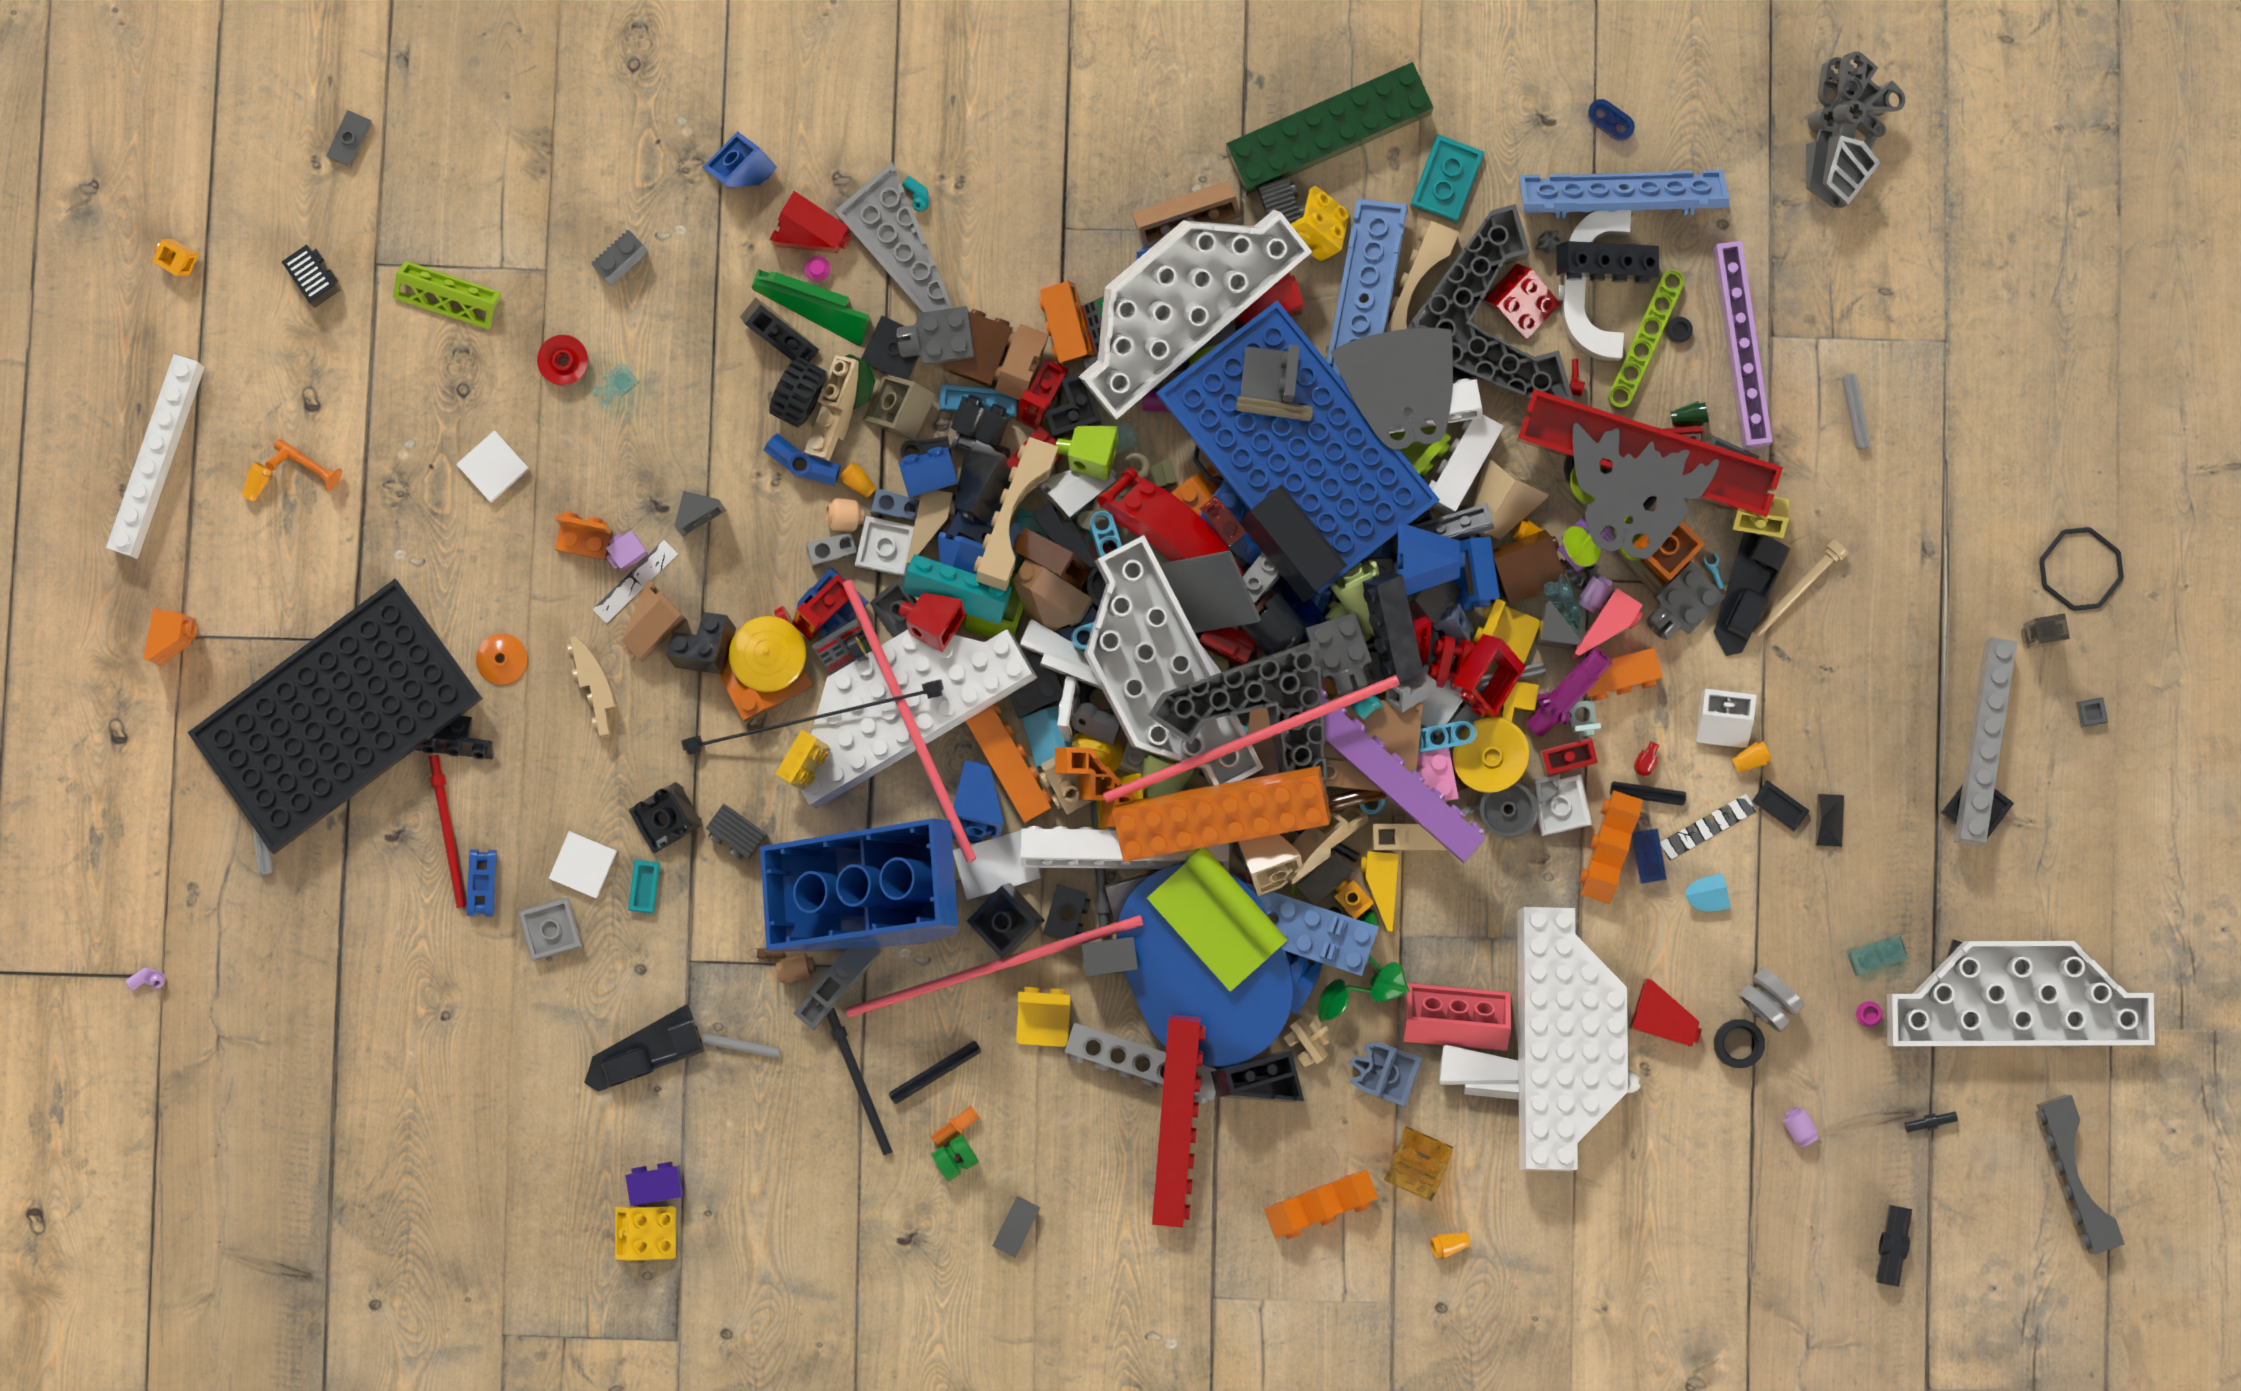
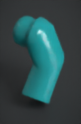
[902,176,929,211]

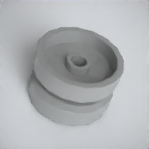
[1737,967,1805,1032]

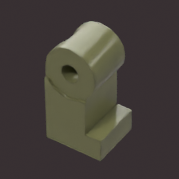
[1135,459,1177,488]

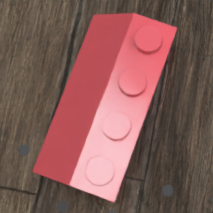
[1403,983,1511,1051]

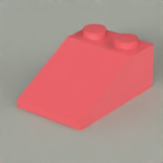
[1570,588,1643,661]

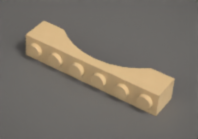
[1385,221,1459,332]
[974,437,1058,591]

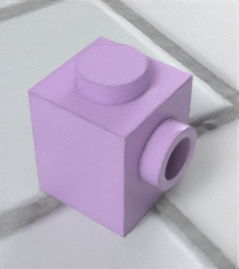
[606,531,648,572]

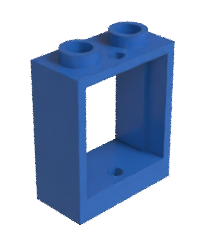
[1444,537,1500,612]

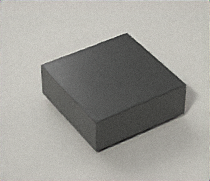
[2076,697,2108,728]

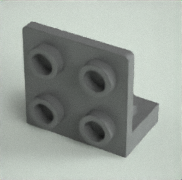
[1240,344,1300,403]

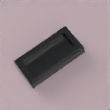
[1751,780,1810,832]

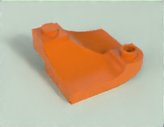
[719,654,814,722]

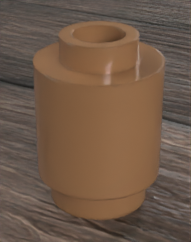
[776,953,816,984]

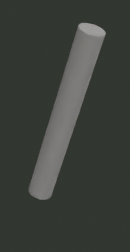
[702,1033,781,1058]

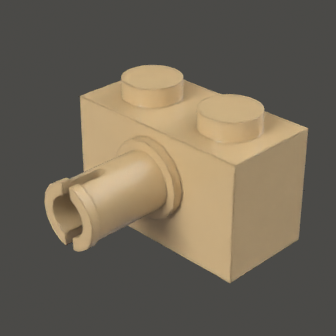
[1040,757,1092,815]

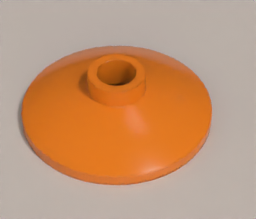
[476,634,528,685]

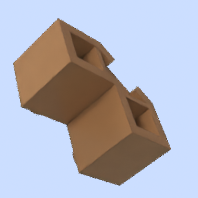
[994,324,1049,400]

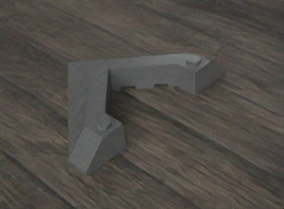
[1407,204,1573,400]
[1148,639,1329,805]

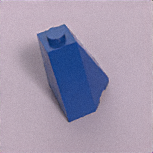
[1397,523,1465,595]
[938,532,986,575]
[951,761,1003,843]

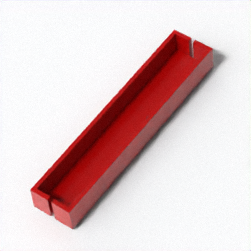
[1517,389,1783,519]

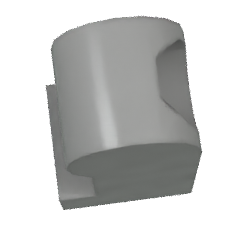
[806,533,857,568]
[1386,672,1436,713]

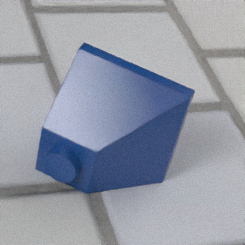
[702,131,777,187]

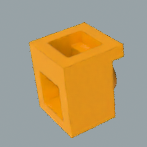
[152,239,199,276]
[1333,880,1374,919]

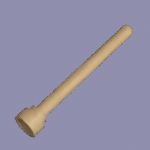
[1753,539,1848,636]

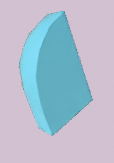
[1686,873,1731,912]

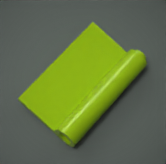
[1147,847,1288,992]

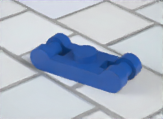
[467,849,497,917]

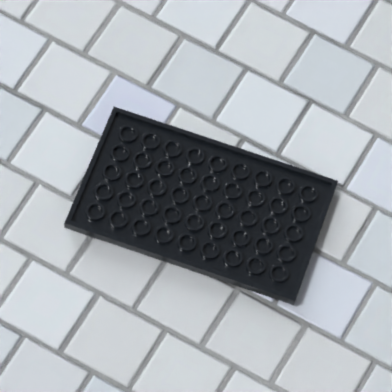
[187,578,483,854]

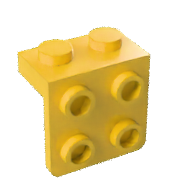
[1291,186,1349,262]
[1473,599,1540,664]
[1016,987,1071,1047]

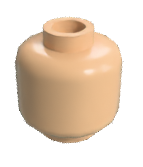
[825,498,864,533]

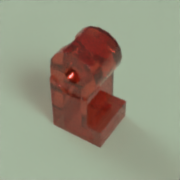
[1199,495,1246,547]

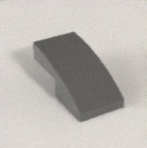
[992,1196,1041,1258]

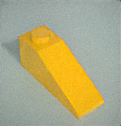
[1360,851,1399,932]

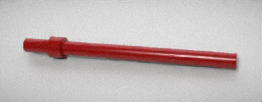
[428,755,467,908]

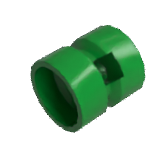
[931,1134,979,1182]

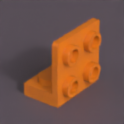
[555,511,613,560]

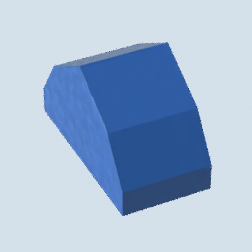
[760,818,958,952]

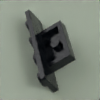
[415,716,494,760]

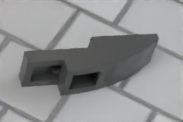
[793,947,882,1030]

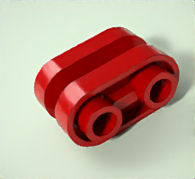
[1428,635,1475,691]

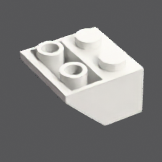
[1695,689,1757,748]

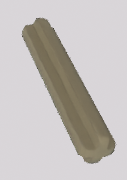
[1236,396,1313,421]

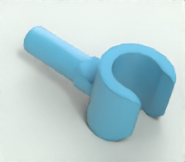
[1703,553,1724,590]

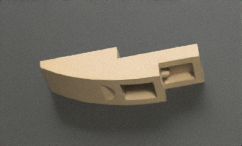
[804,355,859,461]
[567,636,618,738]
[1286,806,1369,884]

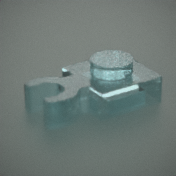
[592,362,640,407]

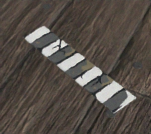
[1659,794,1756,860]

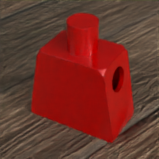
[899,593,966,652]

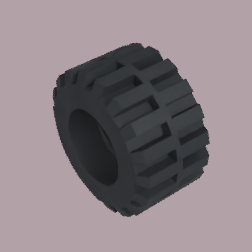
[769,357,827,428]

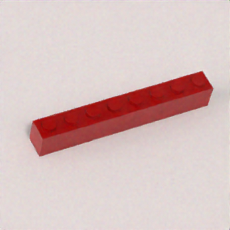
[1152,1015,1205,1228]

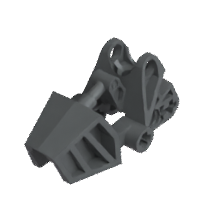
[1806,51,1905,208]

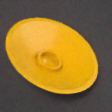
[729,616,806,692]
[1453,717,1529,793]

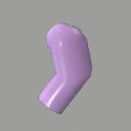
[125,967,165,991]

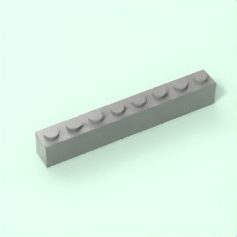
[1954,637,2017,847]

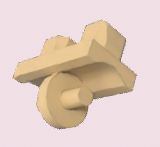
[1283,1017,1329,1067]

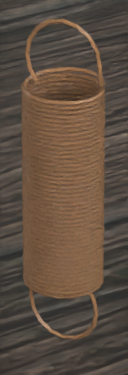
[749,948,792,959]

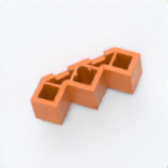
[1055,747,1137,827]
[1578,790,1643,904]
[1264,1169,1378,1239]

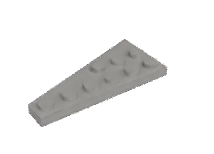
[834,162,953,313]

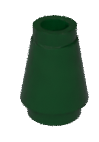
[1670,401,1709,426]

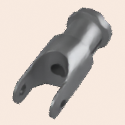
[951,431,1011,463]

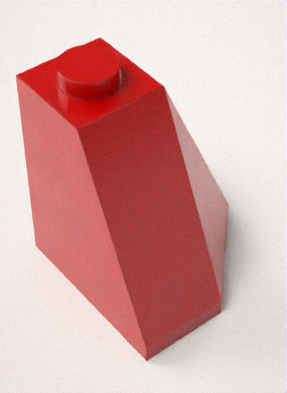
[770,191,851,253]
[1234,272,1304,327]

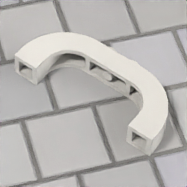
[1557,210,1631,362]

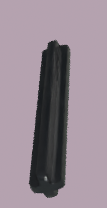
[889,1041,981,1104]

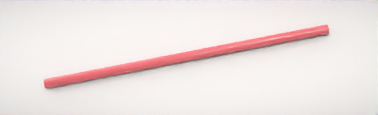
[842,580,976,863]
[1103,675,1400,803]
[846,915,1144,1018]

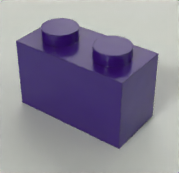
[625,1161,685,1206]

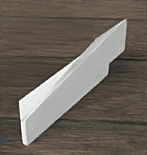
[1020,620,1102,690]
[1439,1045,1519,1100]

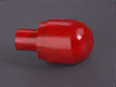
[1634,741,1660,776]

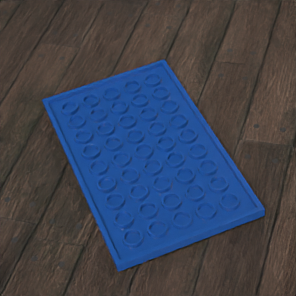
[1156,301,1440,595]

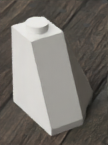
[1037,469,1117,522]

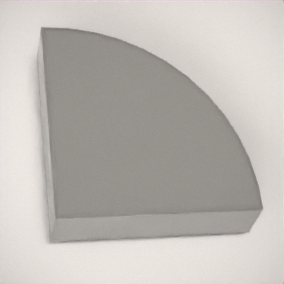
[1533,774,1560,805]

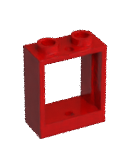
[1452,634,1526,718]

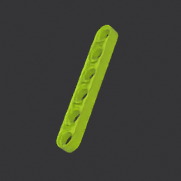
[1608,270,1684,409]

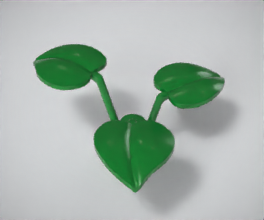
[1318,909,1410,1022]

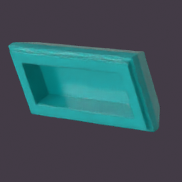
[628,859,660,914]

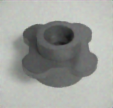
[1535,230,1560,254]

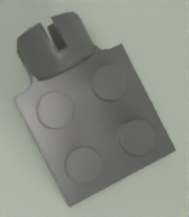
[896,306,975,366]
[1647,561,1725,640]
[1305,613,1372,695]

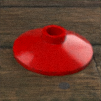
[537,335,588,386]

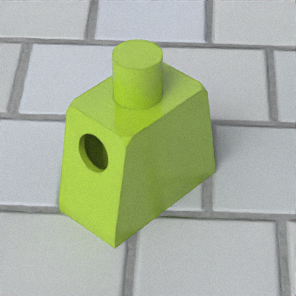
[1056,426,1119,481]

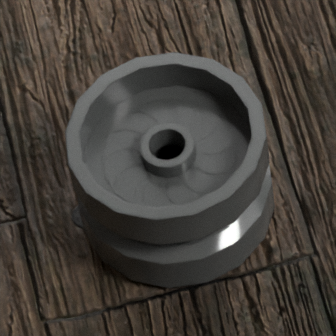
[1479,782,1540,838]

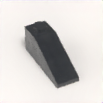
[740,297,819,362]

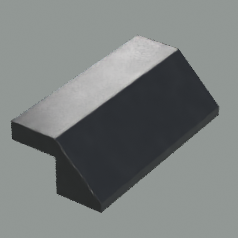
[1239,484,1347,603]

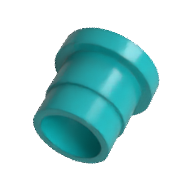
[1351,695,1383,720]

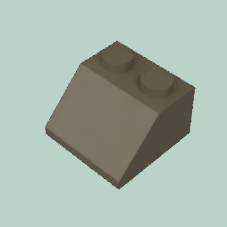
[863,374,936,440]

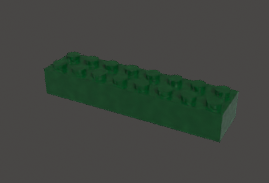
[1226,62,1434,196]

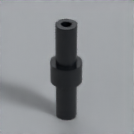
[1904,1111,1958,1133]

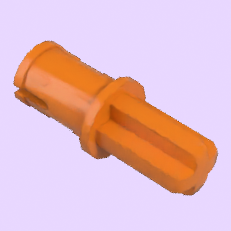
[931,1105,981,1147]

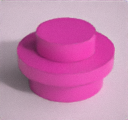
[805,256,830,282]
[1856,1001,1883,1027]

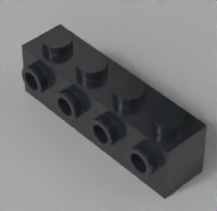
[1556,241,1660,284]
[1362,571,1423,683]

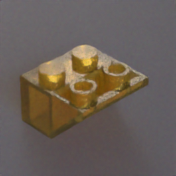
[1383,1126,1453,1201]

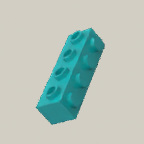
[902,554,1012,625]

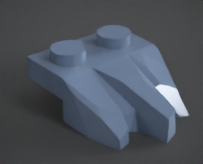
[1348,1041,1424,1107]

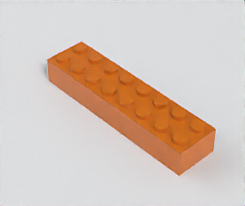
[1112,766,1331,862]

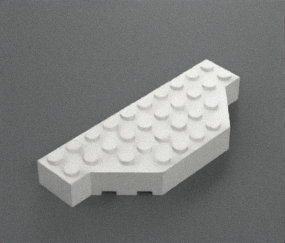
[1078,210,1312,419]
[1084,535,1263,786]
[801,629,1037,809]
[1517,907,1628,1171]
[1886,941,2155,1046]

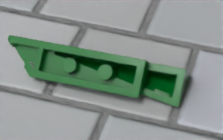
[752,269,871,346]

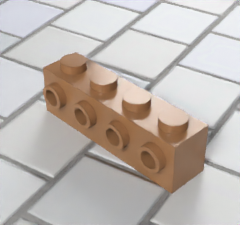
[1132,181,1241,248]

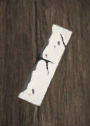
[592,540,678,624]

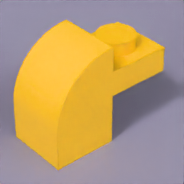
[1496,682,1539,722]

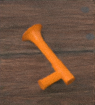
[265,439,342,491]

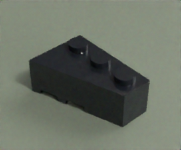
[1210,1050,1304,1103]

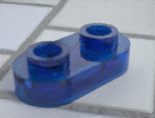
[1587,99,1635,141]

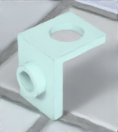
[1569,700,1601,737]

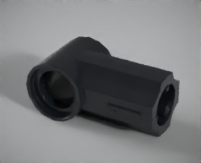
[900,436,952,460]

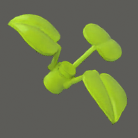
[1563,466,1642,567]

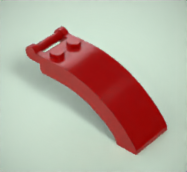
[1097,468,1244,577]

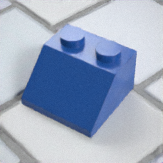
[898,447,958,497]

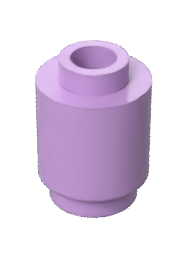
[1578,574,1615,614]
[1783,1107,1819,1147]

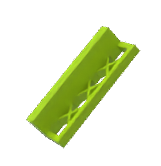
[393,261,501,330]

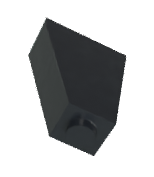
[954,453,1012,525]

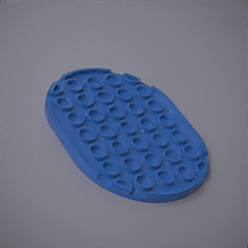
[1116,863,1294,1066]

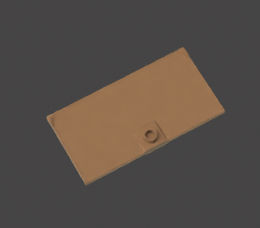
[1246,695,1424,792]

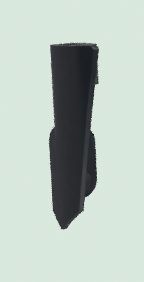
[1714,532,1790,656]
[584,1005,704,1092]

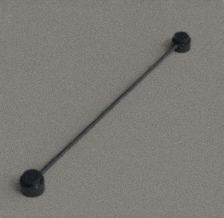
[681,679,944,755]

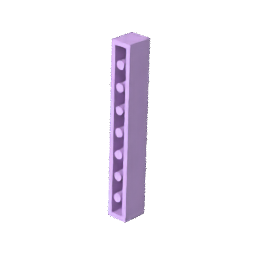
[1712,241,1773,450]

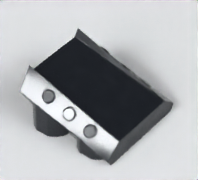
[629,782,702,853]

